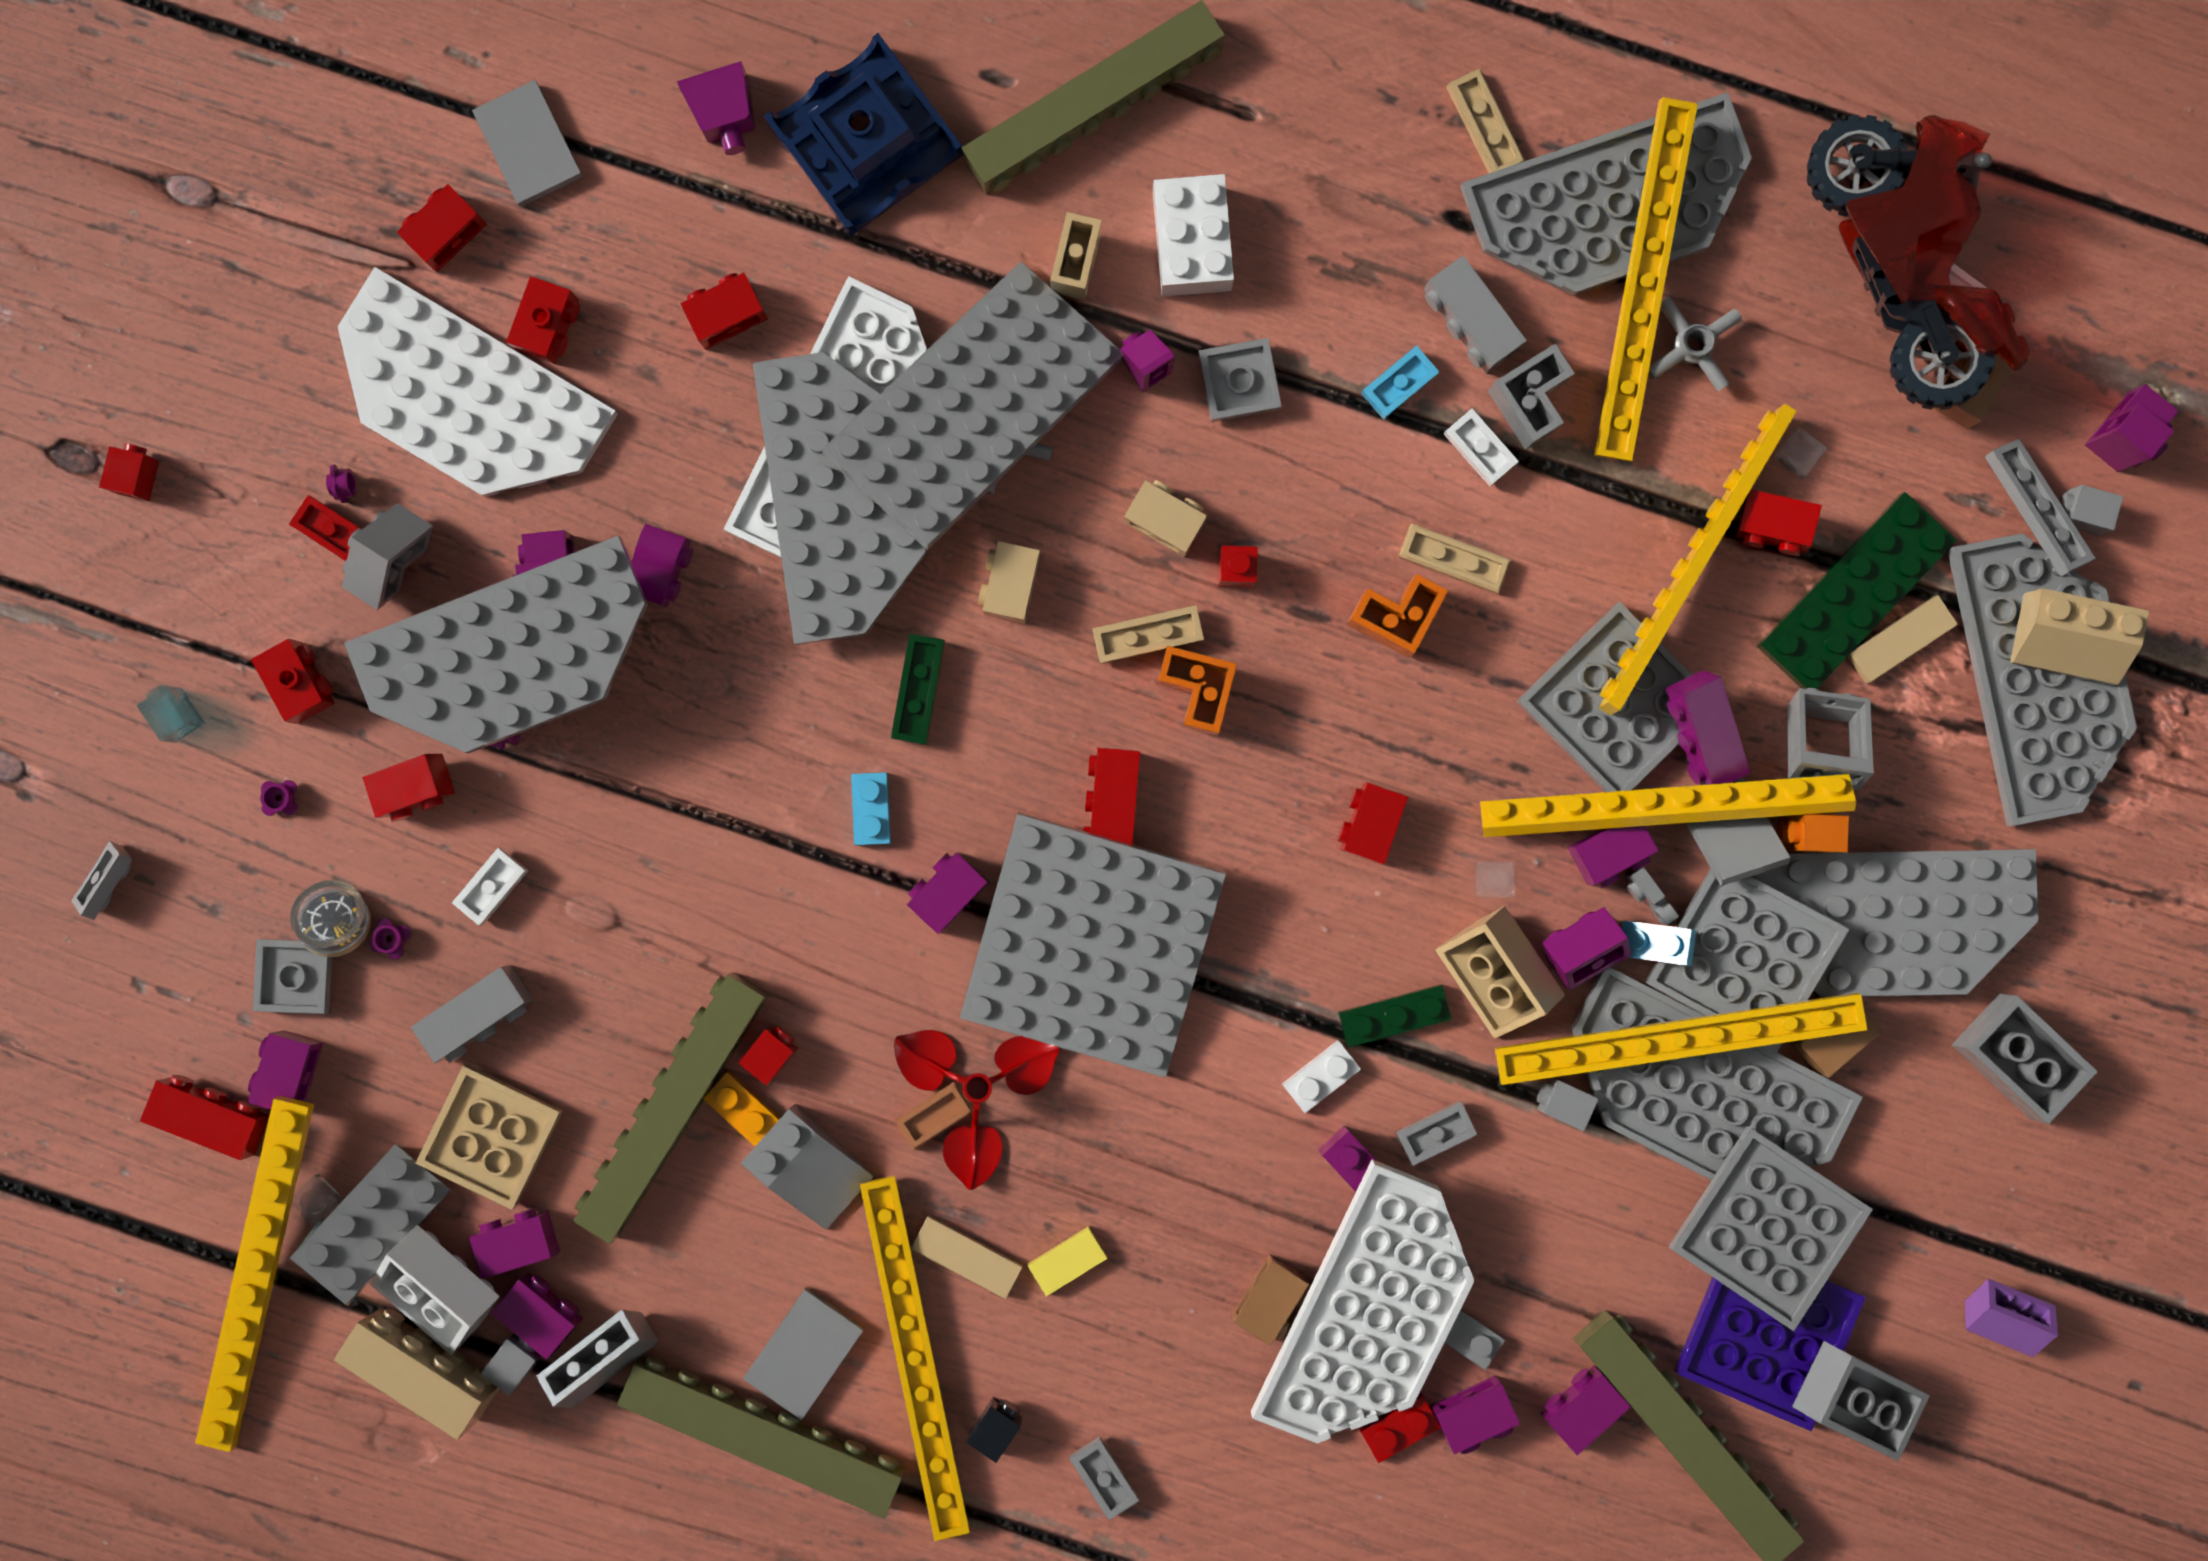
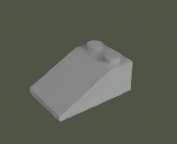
[741,1104,875,1230]

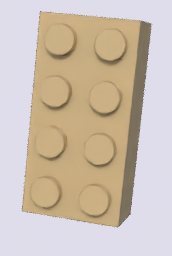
[333,1307,499,1440]

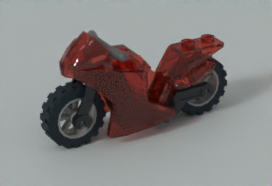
[1807,115,2029,410]

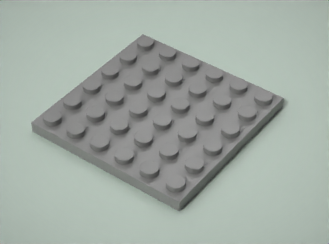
[960,812,1226,1078]

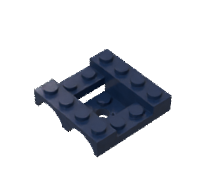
[764,33,963,237]

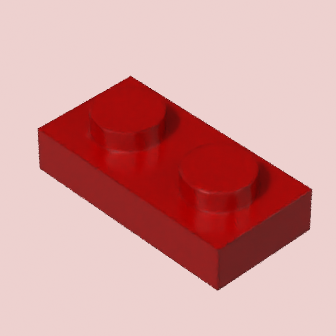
[289,495,362,561]
[1359,1393,1441,1464]

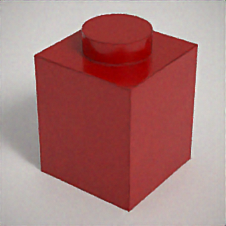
[99,443,159,501]
[1218,545,1258,588]
[738,1026,798,1086]

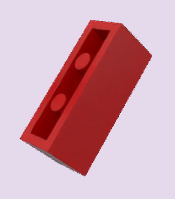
[1083,747,1140,845]
[140,1075,270,1160]

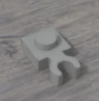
[1624,867,1679,925]

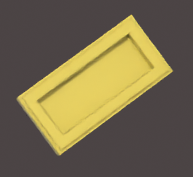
[1027,1226,1107,1297]

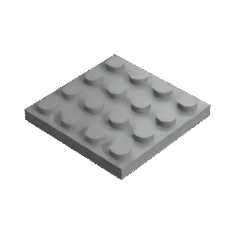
[1516,602,1692,792]
[1645,868,1849,1054]
[1668,1127,1873,1331]

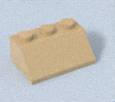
[2010,588,2149,685]
[1435,906,1565,1039]

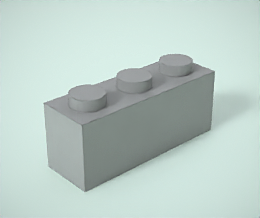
[1424,255,1527,373]
[411,965,534,1064]
[536,1310,659,1408]

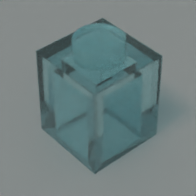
[136,685,205,743]

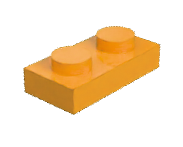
[703,1071,780,1146]

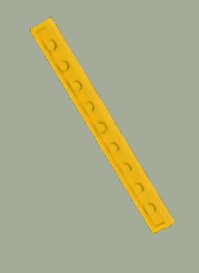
[1594,97,1698,462]
[1598,404,1797,715]
[1480,774,1856,837]
[1494,993,1867,1085]
[195,1095,314,1452]
[860,1175,970,1542]

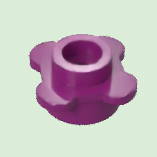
[326,464,356,503]
[260,780,298,816]
[369,918,411,959]

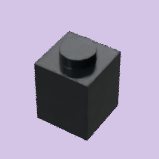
[966,1397,1022,1463]

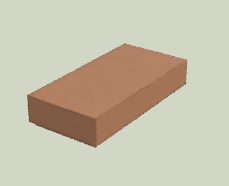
[894,1081,973,1151]

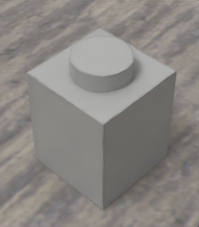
[2059,485,2123,536]
[1537,1078,1598,1132]
[481,1333,542,1396]

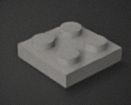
[1198,338,1282,423]
[253,939,332,1014]

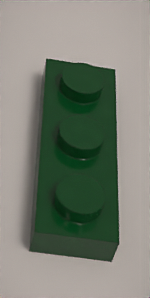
[891,633,945,745]
[1338,984,1452,1047]

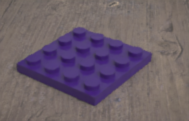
[1674,1277,1866,1431]

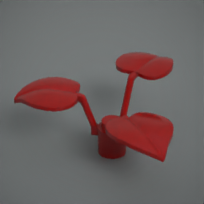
[894,1030,1059,1190]

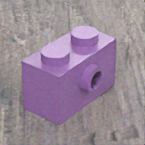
[1965,1278,2058,1357]

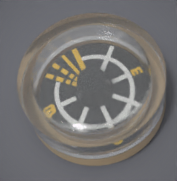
[290,880,371,957]

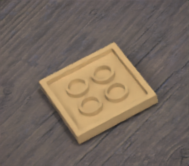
[415,1064,563,1210]

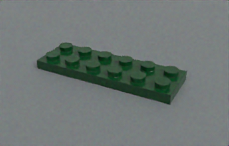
[1756,492,1957,689]

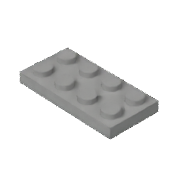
[290,1144,451,1306]

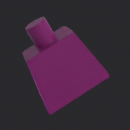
[677,61,755,155]

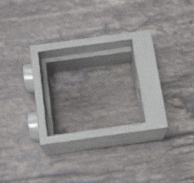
[1787,688,1874,790]

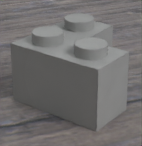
[1488,343,1575,450]
[342,503,433,610]

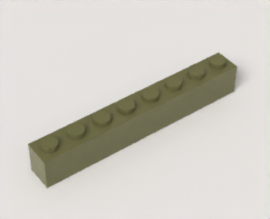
[962,0,1225,194]
[573,973,770,1244]
[1573,1310,1804,1561]
[617,1356,905,1519]

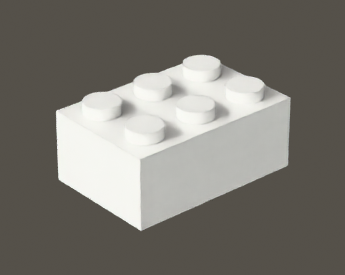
[1153,174,1234,297]
[370,1225,500,1355]

